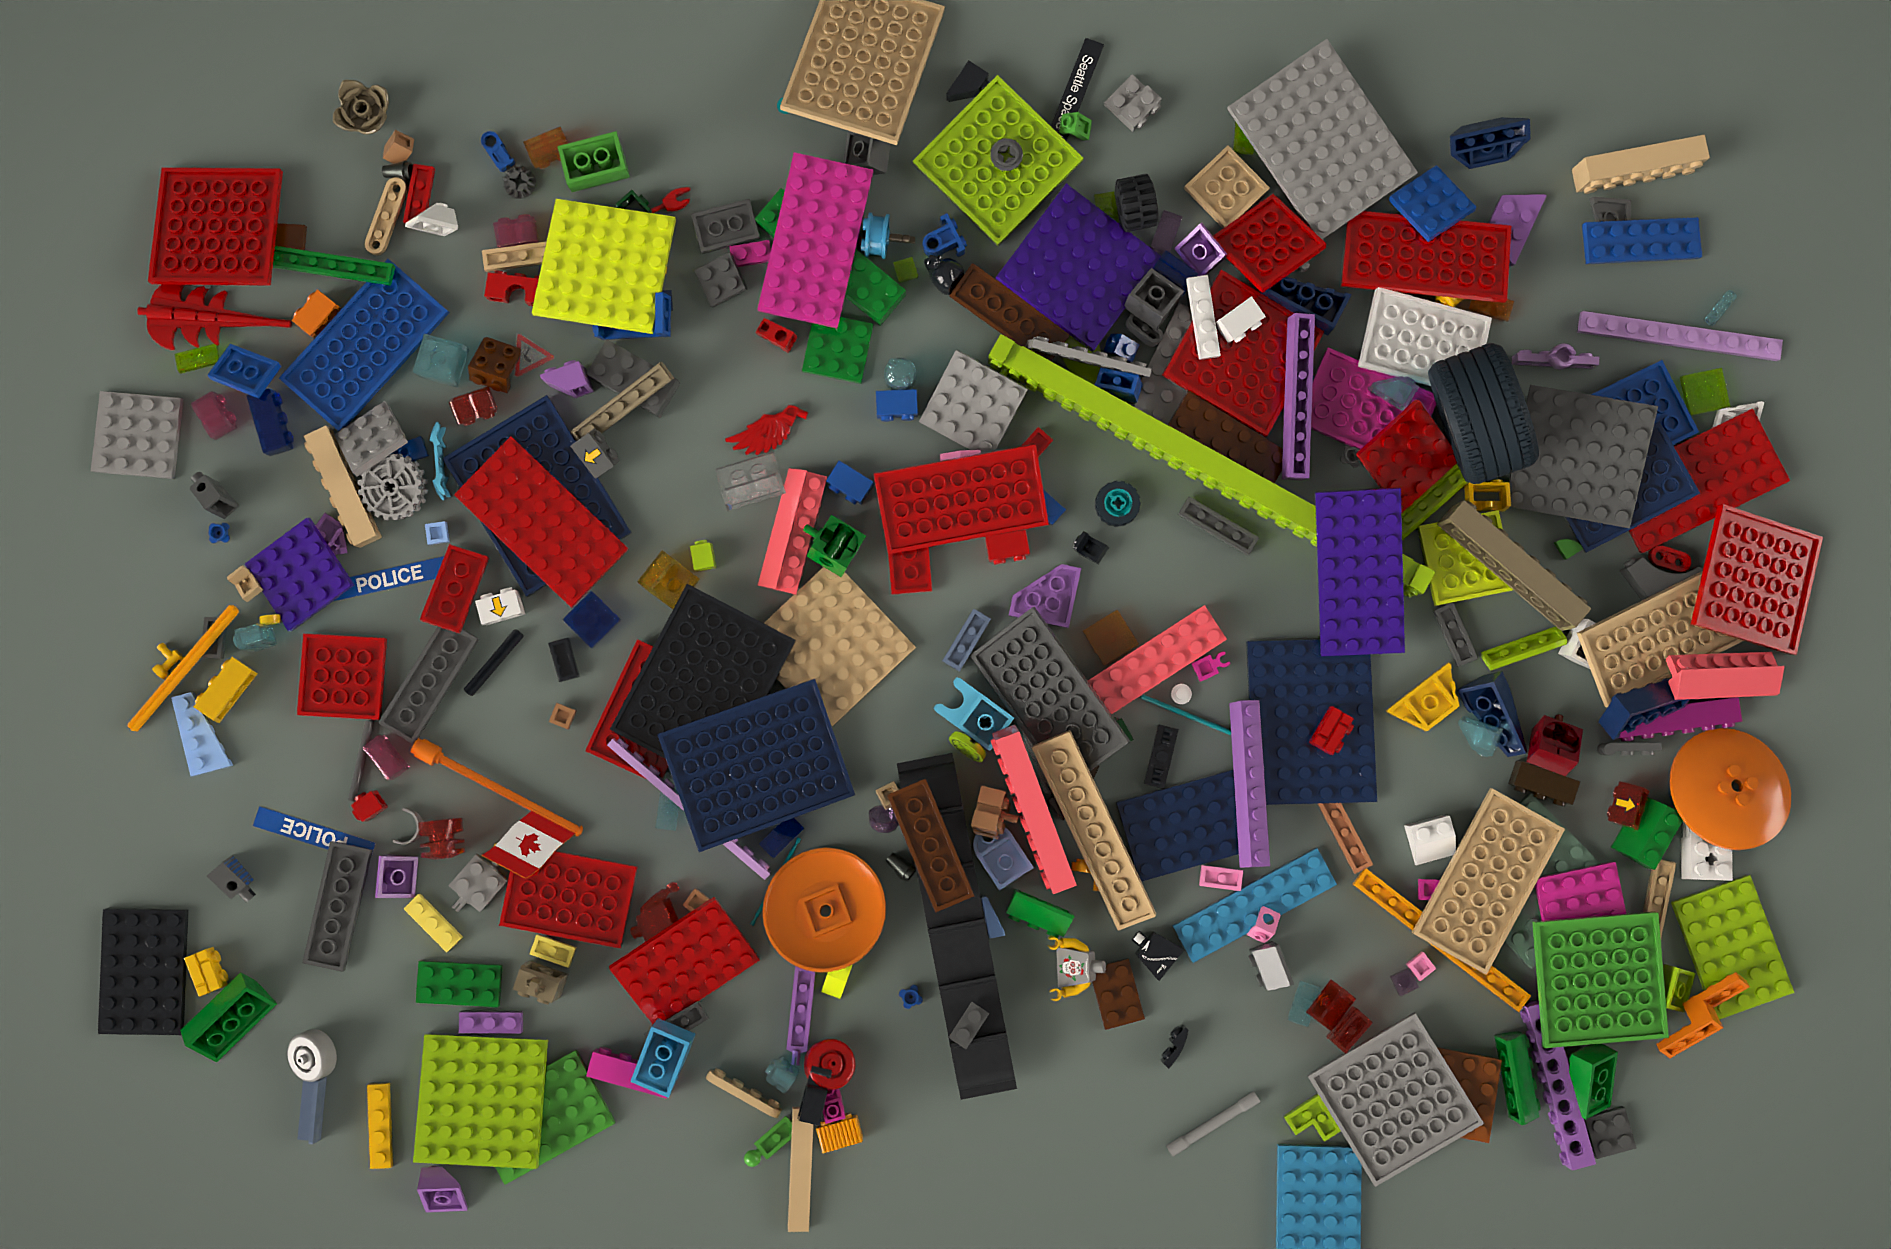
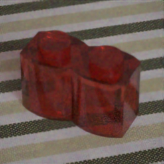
[448,386,498,426]

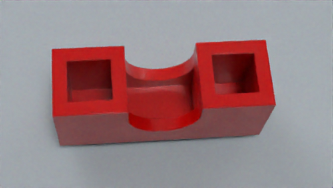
[484,270,539,306]

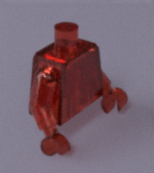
[630,882,680,942]

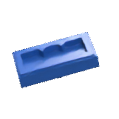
[391,436,429,462]

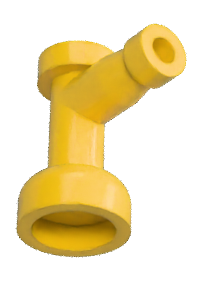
[152,643,184,680]

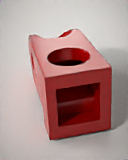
[755,318,798,353]

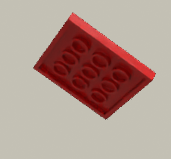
[1213,194,1326,293]
[1356,400,1457,513]
[297,634,387,720]

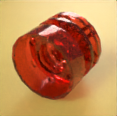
[418,818,466,860]

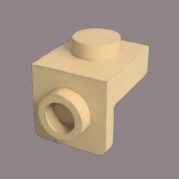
[227,566,263,602]

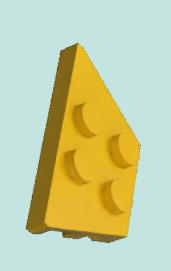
[1386,662,1459,731]

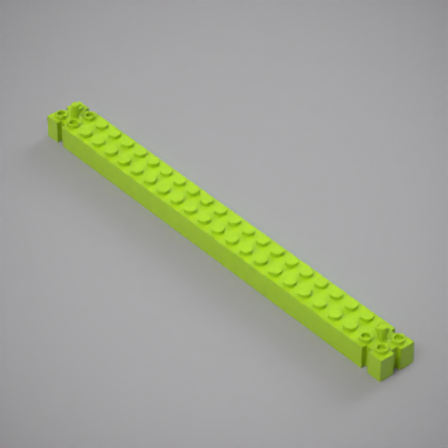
[988,334,1435,597]

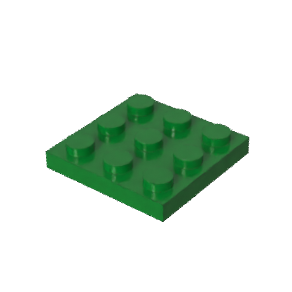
[802,317,874,384]

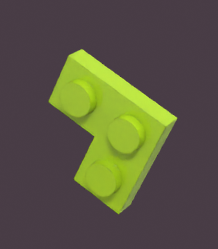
[1283,1093,1341,1142]

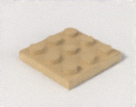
[1184,146,1270,228]

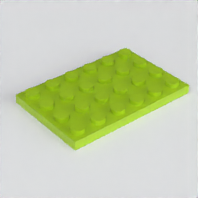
[1671,875,1794,1020]

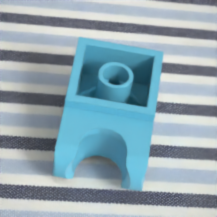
[934,677,1014,751]

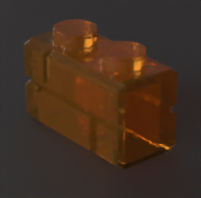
[523,126,568,169]

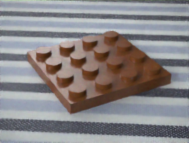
[1437,1047,1502,1143]

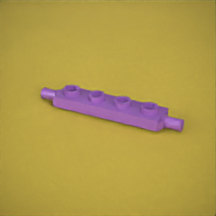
[786,966,816,1065]

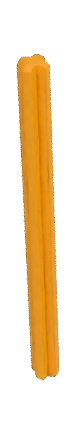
[127,605,239,732]

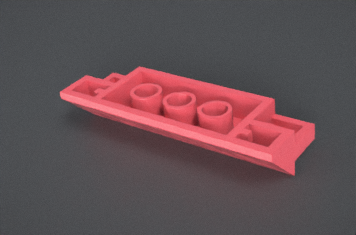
[758,468,828,595]
[1665,652,1785,700]

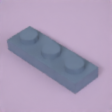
[942,609,991,672]

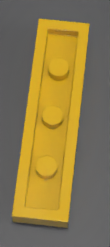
[367,1083,393,1169]

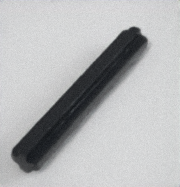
[464,629,524,696]

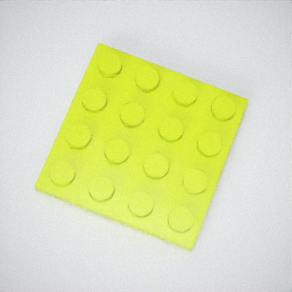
[1417,510,1513,606]

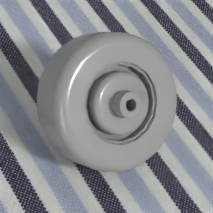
[287,1029,337,1082]

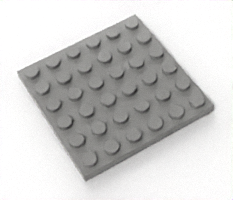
[1307,1012,1484,1187]

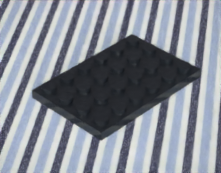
[98,909,188,1035]

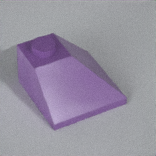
[417,1166,468,1212]

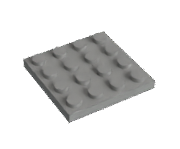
[919,350,1028,453]
[91,391,184,479]

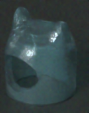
[884,357,917,390]

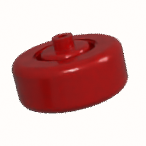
[804,1039,856,1091]

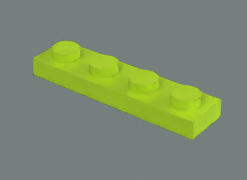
[1481,626,1567,671]

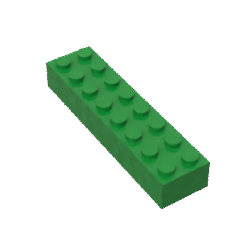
[755,188,906,326]

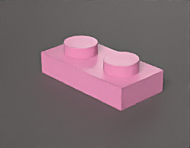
[1199,865,1243,891]

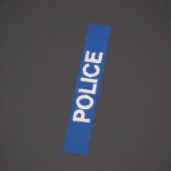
[332,556,444,602]
[253,806,376,856]

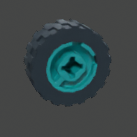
[1095,481,1141,527]

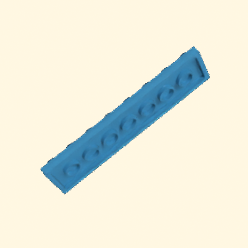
[1172,848,1337,963]

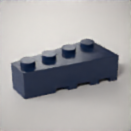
[1260,277,1352,336]
[1598,678,1690,740]

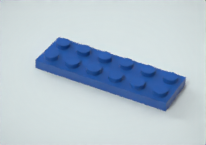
[1582,217,1702,264]

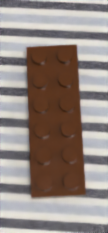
[949,263,1070,362]
[1168,391,1283,483]
[887,779,974,913]

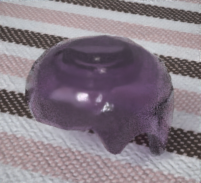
[869,805,899,833]

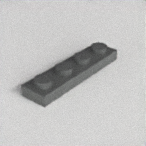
[1178,497,1259,556]

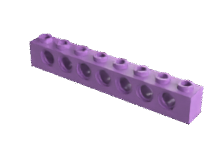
[1520,1000,1596,1170]

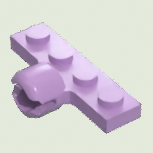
[1512,343,1599,370]

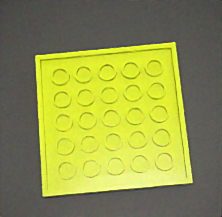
[532,199,676,334]

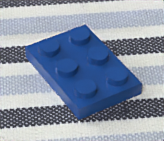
[207,344,282,398]

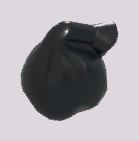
[924,254,965,295]

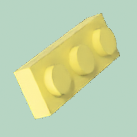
[404,894,463,953]

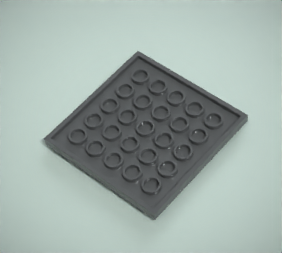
[1509,385,1658,528]

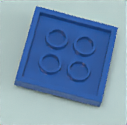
[1389,165,1476,242]

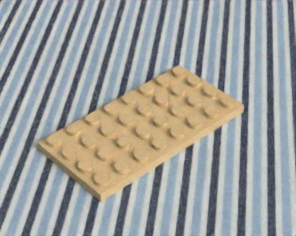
[1577,571,1743,707]
[1412,788,1565,975]

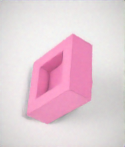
[1406,951,1436,981]

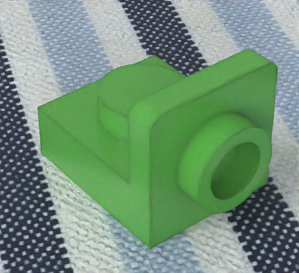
[1059,112,1092,141]

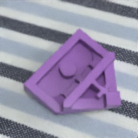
[315,512,348,555]

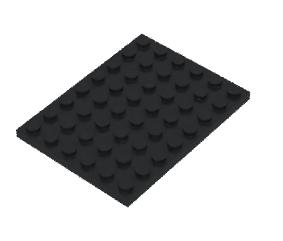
[610,584,797,759]

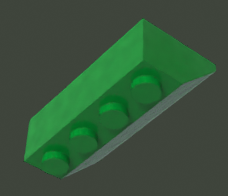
[180,972,277,1062]
[1494,1031,1541,1125]

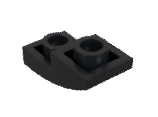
[1161,1025,1189,1069]

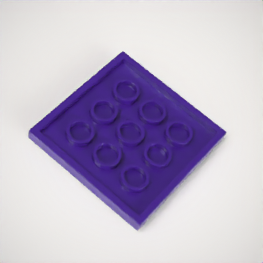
[244,518,354,631]

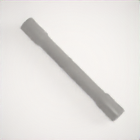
[1166,1091,1260,1157]

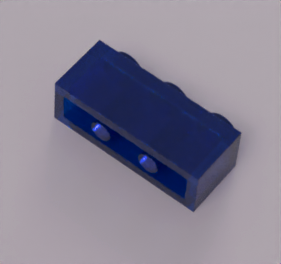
[246,388,294,456]

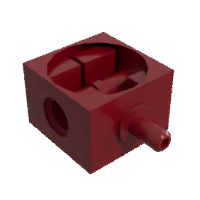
[1527,714,1583,776]

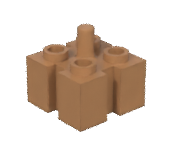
[971,786,1019,840]

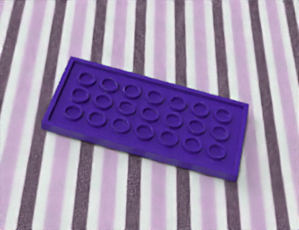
[1315,488,1405,656]

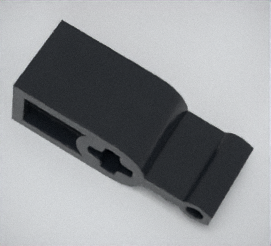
[797,1066,832,1126]

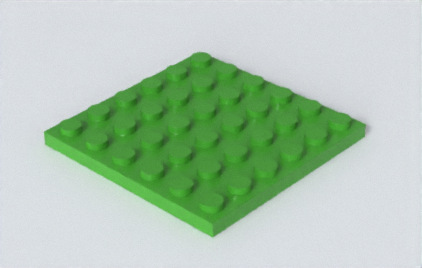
[1532,911,1669,1048]

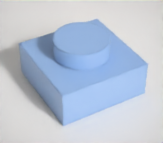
[425,521,450,545]

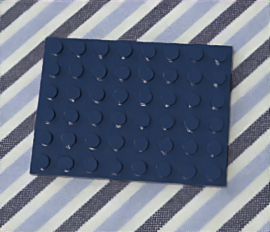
[442,395,632,597]
[1246,640,1377,805]
[657,679,855,852]

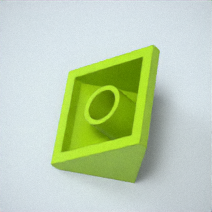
[1663,964,1696,1013]

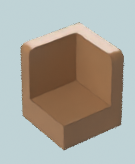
[383,130,414,164]

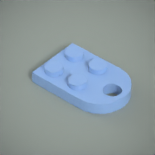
[973,828,1034,891]

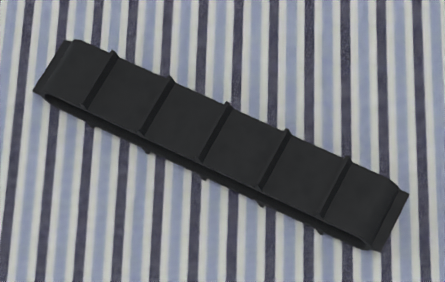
[897,753,1017,1100]

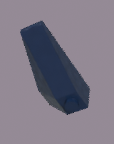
[1457,671,1528,757]

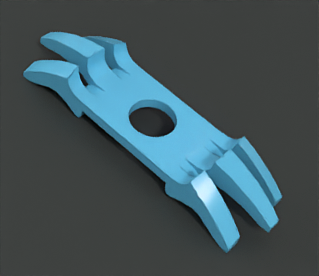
[429,422,451,501]

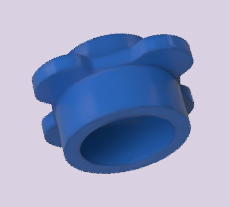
[208,523,230,543]
[899,985,923,1009]

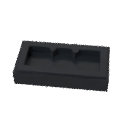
[548,637,580,682]

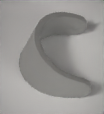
[393,808,424,845]

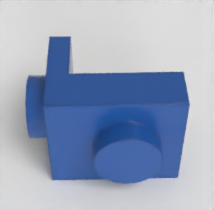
[1104,334,1140,363]

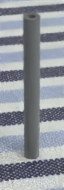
[348,720,374,802]

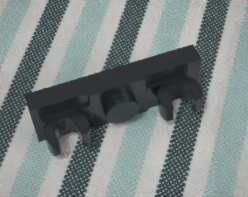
[1144,724,1179,789]

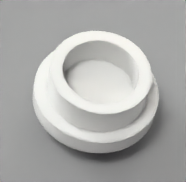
[1171,684,1192,704]

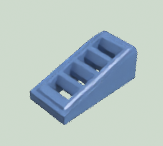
[981,895,1005,938]

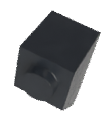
[946,60,990,102]

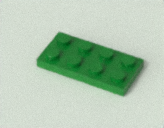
[416,960,503,1007]

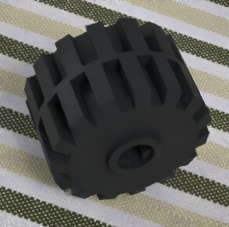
[1115,173,1158,232]

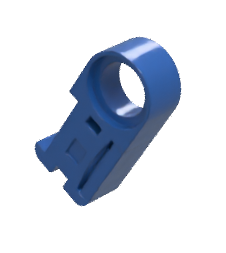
[481,131,515,172]

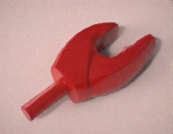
[651,187,690,213]

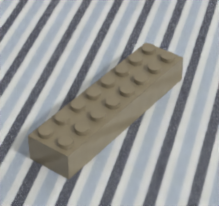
[1437,500,1591,631]

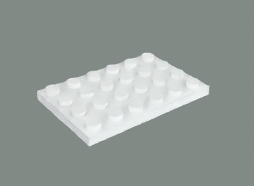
[1358,287,1492,386]

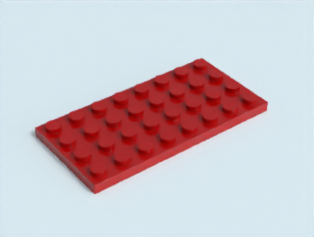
[1341,211,1512,303]
[1629,408,1790,554]
[454,436,629,608]
[873,444,1049,554]

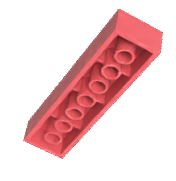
[1087,605,1227,714]
[990,725,1077,894]

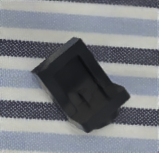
[1073,531,1109,565]

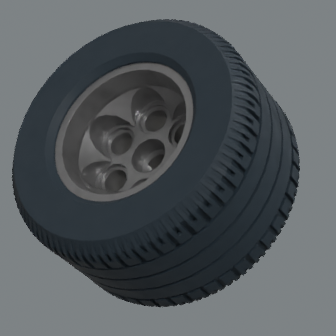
[1428,343,1539,484]

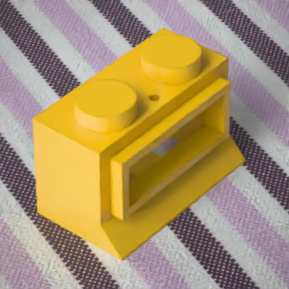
[1464,479,1511,512]

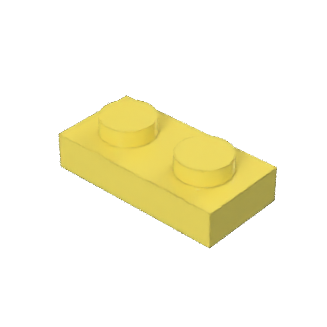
[530,934,577,968]

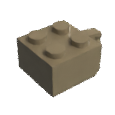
[513,961,569,1005]

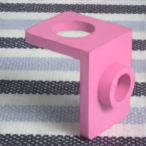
[1247,906,1281,943]

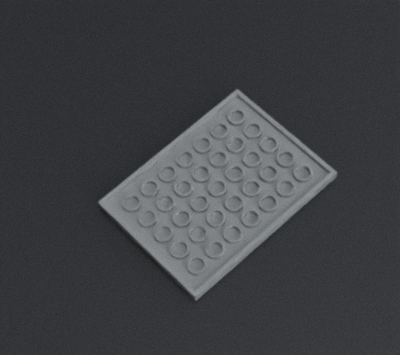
[1227,39,1418,239]

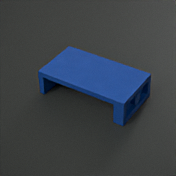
[592,292,671,340]

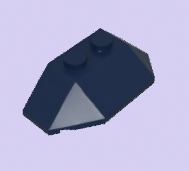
[1450,117,1531,169]

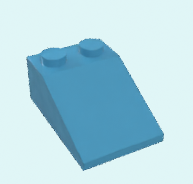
[630,1018,696,1098]

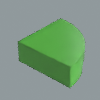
[1554,539,1583,560]

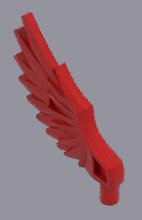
[725,405,809,456]

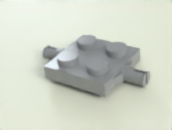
[448,854,508,912]

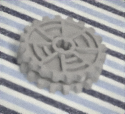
[358,454,428,520]

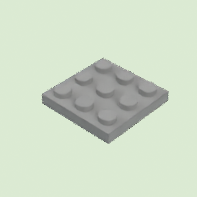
[334,401,408,476]

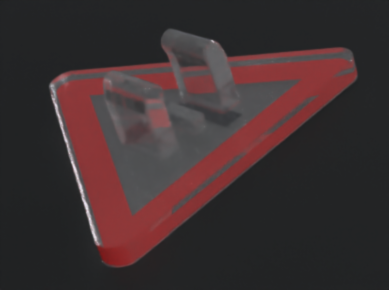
[514,333,554,377]

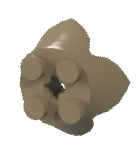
[333,80,389,135]

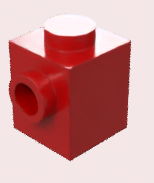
[351,790,388,822]

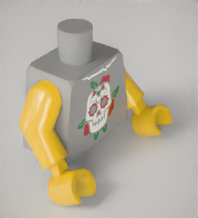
[1047,935,1106,1001]

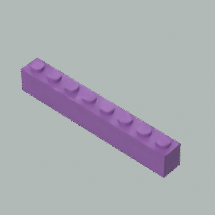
[1282,313,1315,481]
[1229,700,1270,868]

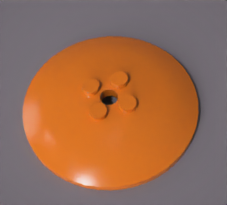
[1670,728,1791,850]
[763,848,886,973]

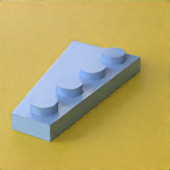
[171,692,234,776]

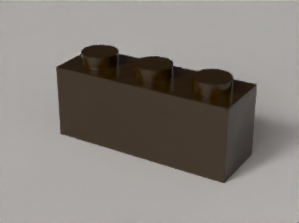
[1508,761,1581,807]

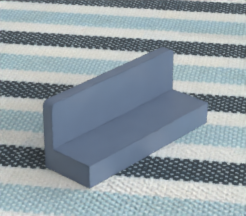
[297,1077,327,1144]

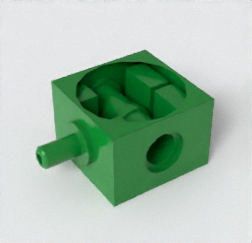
[803,515,866,577]

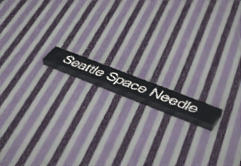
[1051,38,1104,142]

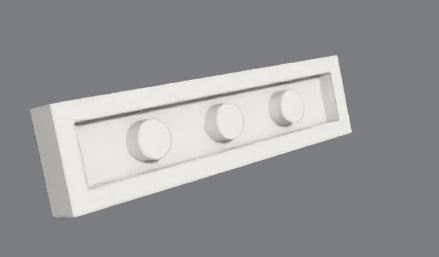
[1186,275,1221,360]

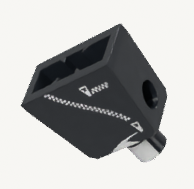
[1132,931,1184,981]

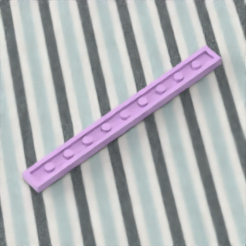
[1577,311,1783,361]
[607,738,771,880]

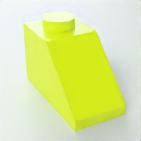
[821,965,853,999]

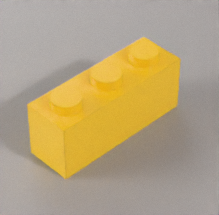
[193,657,258,723]

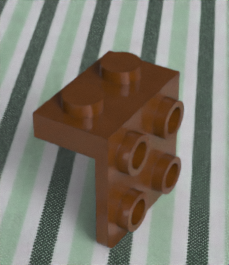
[468,337,522,394]

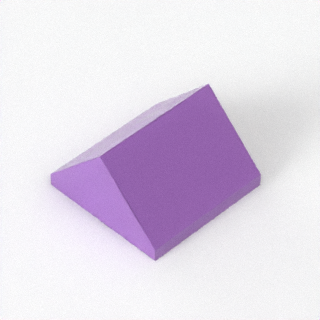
[1174,223,1227,276]
[375,854,418,898]

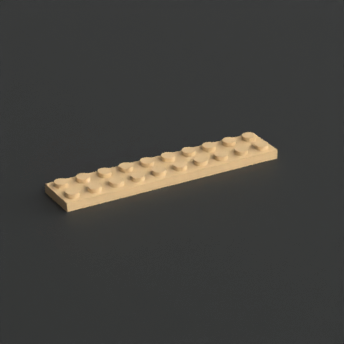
[1032,730,1156,931]

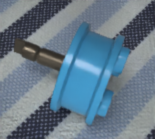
[861,212,915,259]

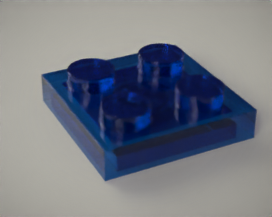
[562,591,621,649]

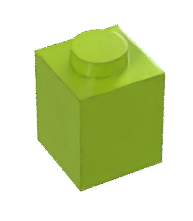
[690,540,717,572]

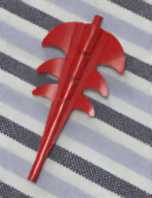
[137,284,292,350]

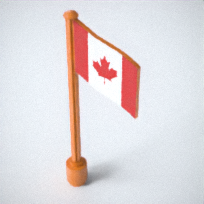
[411,738,583,879]

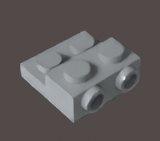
[1104,74,1162,132]

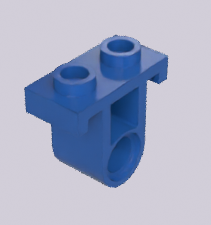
[923,213,967,257]

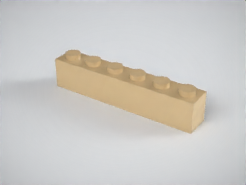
[304,426,382,548]

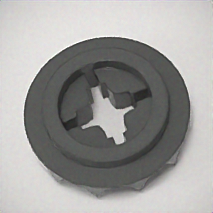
[990,138,1023,171]
[503,166,536,199]

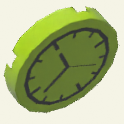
[949,731,986,762]

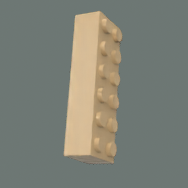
[1572,135,1710,194]

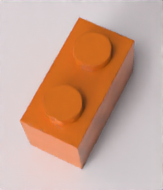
[291,289,342,339]

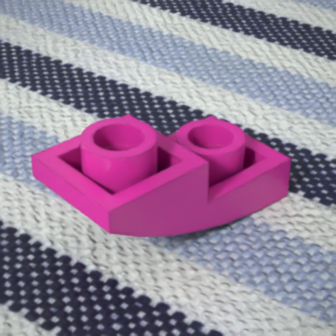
[823,1088,846,1124]

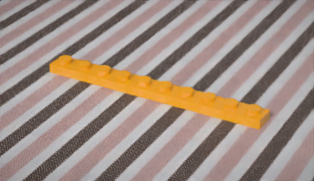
[1352,869,1531,1012]

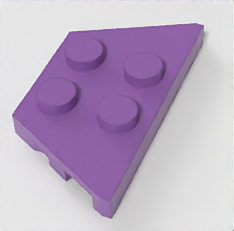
[1489,194,1547,266]

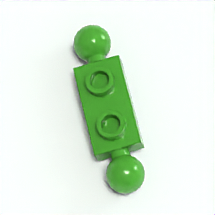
[744,1115,792,1167]

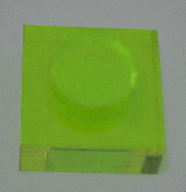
[893,257,918,283]

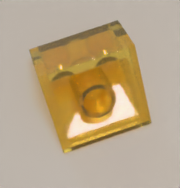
[637,550,700,609]

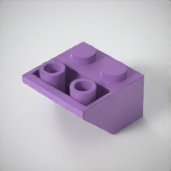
[540,360,594,398]

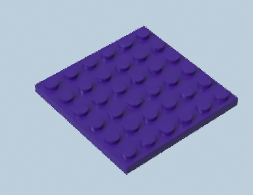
[996,183,1162,352]

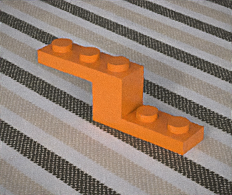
[1656,972,1750,1058]

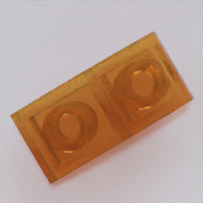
[1469,299,1514,322]

